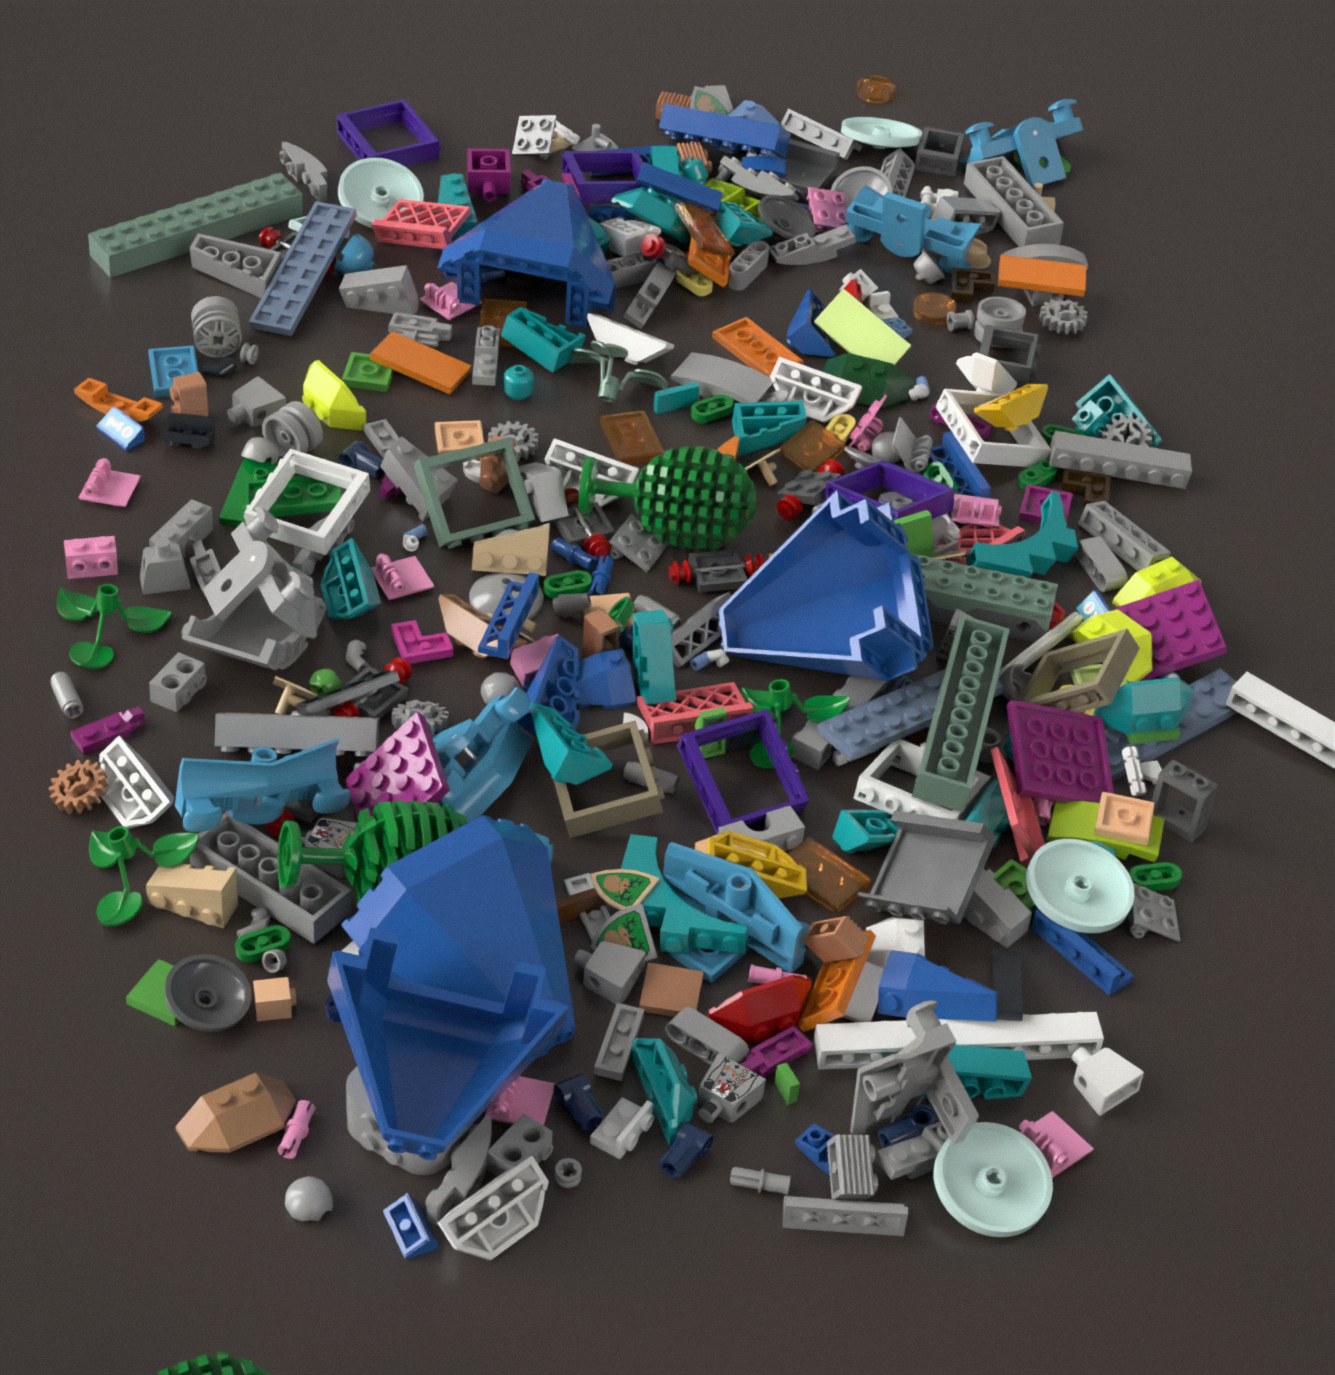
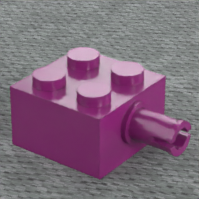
[467,148,511,202]

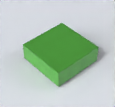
[775,1063,800,1105]

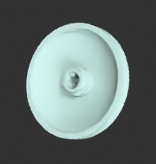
[841,117,922,149]
[338,158,424,228]
[1026,839,1134,933]
[934,1122,1053,1237]

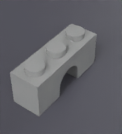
[149,499,213,559]
[718,806,805,851]

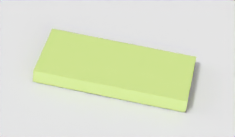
[814,289,911,365]

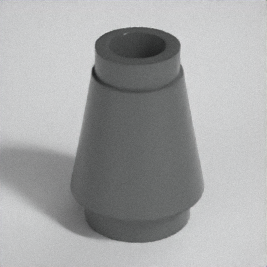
[553,593,591,619]

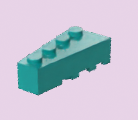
[650,146,686,210]
[436,173,478,242]
[923,1044,1032,1104]

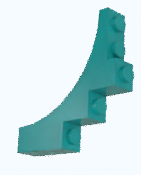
[966,491,1079,578]
[621,834,747,955]

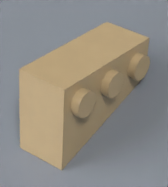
[472,523,550,576]
[146,864,238,928]

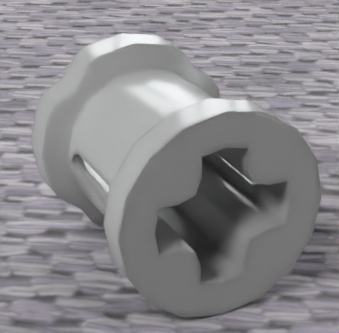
[947,310,974,331]

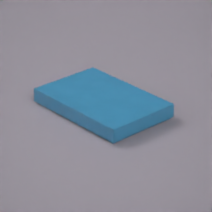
[148,346,198,397]

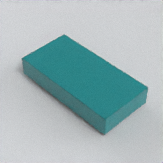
[654,382,700,414]

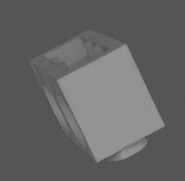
[149,652,207,712]
[487,1114,553,1177]

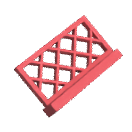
[371,199,472,249]
[936,523,1025,565]
[636,682,753,744]
[990,747,1045,867]

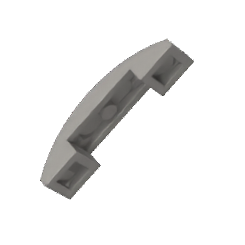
[1002,244,1089,270]

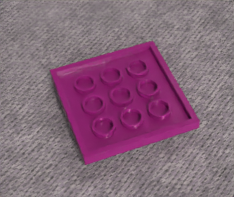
[1110,580,1228,681]
[1006,700,1114,803]
[346,712,450,821]

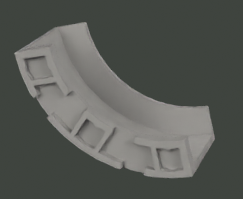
[181,586,327,670]

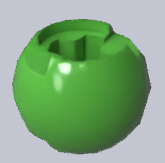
[309,669,342,695]

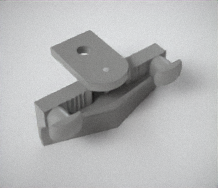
[203,507,317,639]
[850,1000,979,1145]

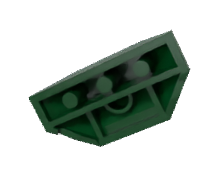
[823,353,914,410]

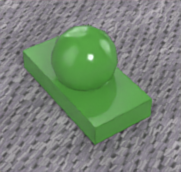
[695,707,727,758]

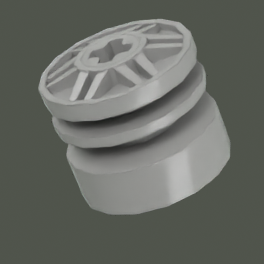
[191,296,242,357]

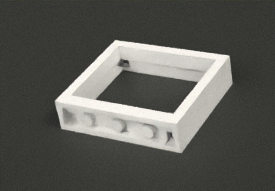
[936,389,1051,467]
[243,449,370,555]
[854,739,991,820]

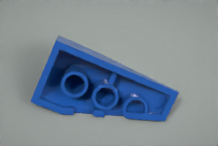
[787,288,836,357]
[517,635,580,737]
[523,649,636,709]
[878,950,998,1022]

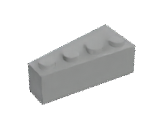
[190,233,282,298]

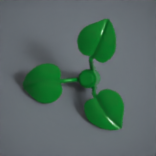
[57,584,171,669]
[741,679,850,768]
[89,826,199,927]

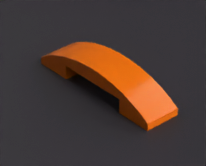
[74,378,163,422]

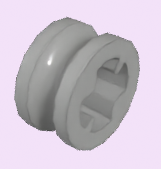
[240,343,258,365]
[554,1158,582,1188]

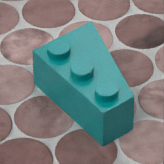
[501,307,586,373]
[732,401,807,456]
[633,609,676,705]

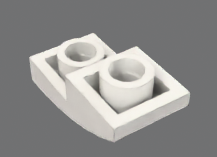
[842,962,884,1022]

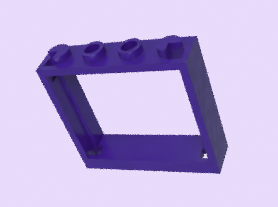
[337,99,441,167]
[562,151,644,204]
[825,460,955,520]
[677,709,810,835]

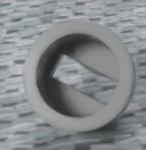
[262,949,288,973]

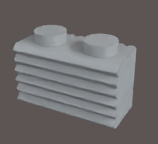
[827,1134,878,1201]

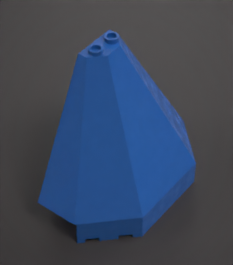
[437,179,616,328]
[719,490,934,681]
[341,815,576,1057]
[327,927,569,1160]

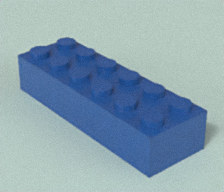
[659,104,791,158]

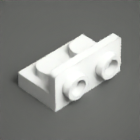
[590,1097,654,1159]

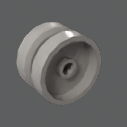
[974,297,1026,348]
[262,401,323,459]

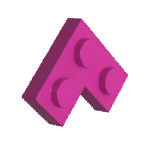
[391,620,453,664]

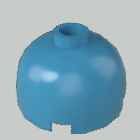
[334,234,375,276]

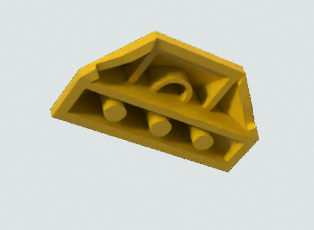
[974,384,1048,431]
[707,830,807,899]

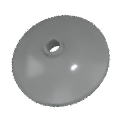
[831,166,893,209]
[469,572,544,620]

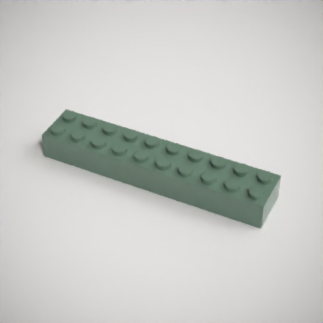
[88,173,303,278]
[912,615,1010,812]

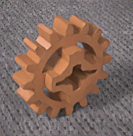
[49,759,109,814]

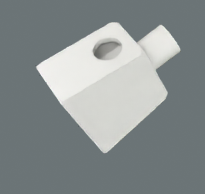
[1071,1047,1144,1116]

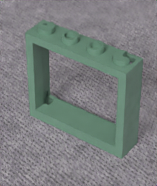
[414,437,535,549]

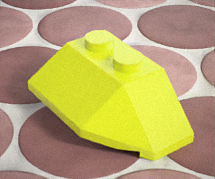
[302,360,366,431]
[1112,557,1201,607]
[1068,609,1152,682]

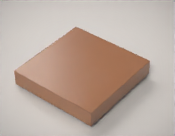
[639,963,704,1017]

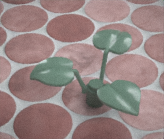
[570,341,668,403]

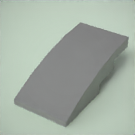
[670,352,773,403]

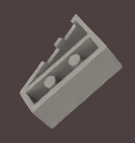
[930,197,1001,235]
[339,265,420,315]
[381,437,458,522]
[508,462,569,522]
[963,868,1032,948]

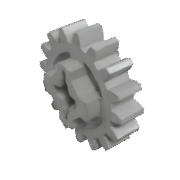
[1039,298,1088,334]
[1102,414,1153,447]
[488,421,538,461]
[392,700,449,735]

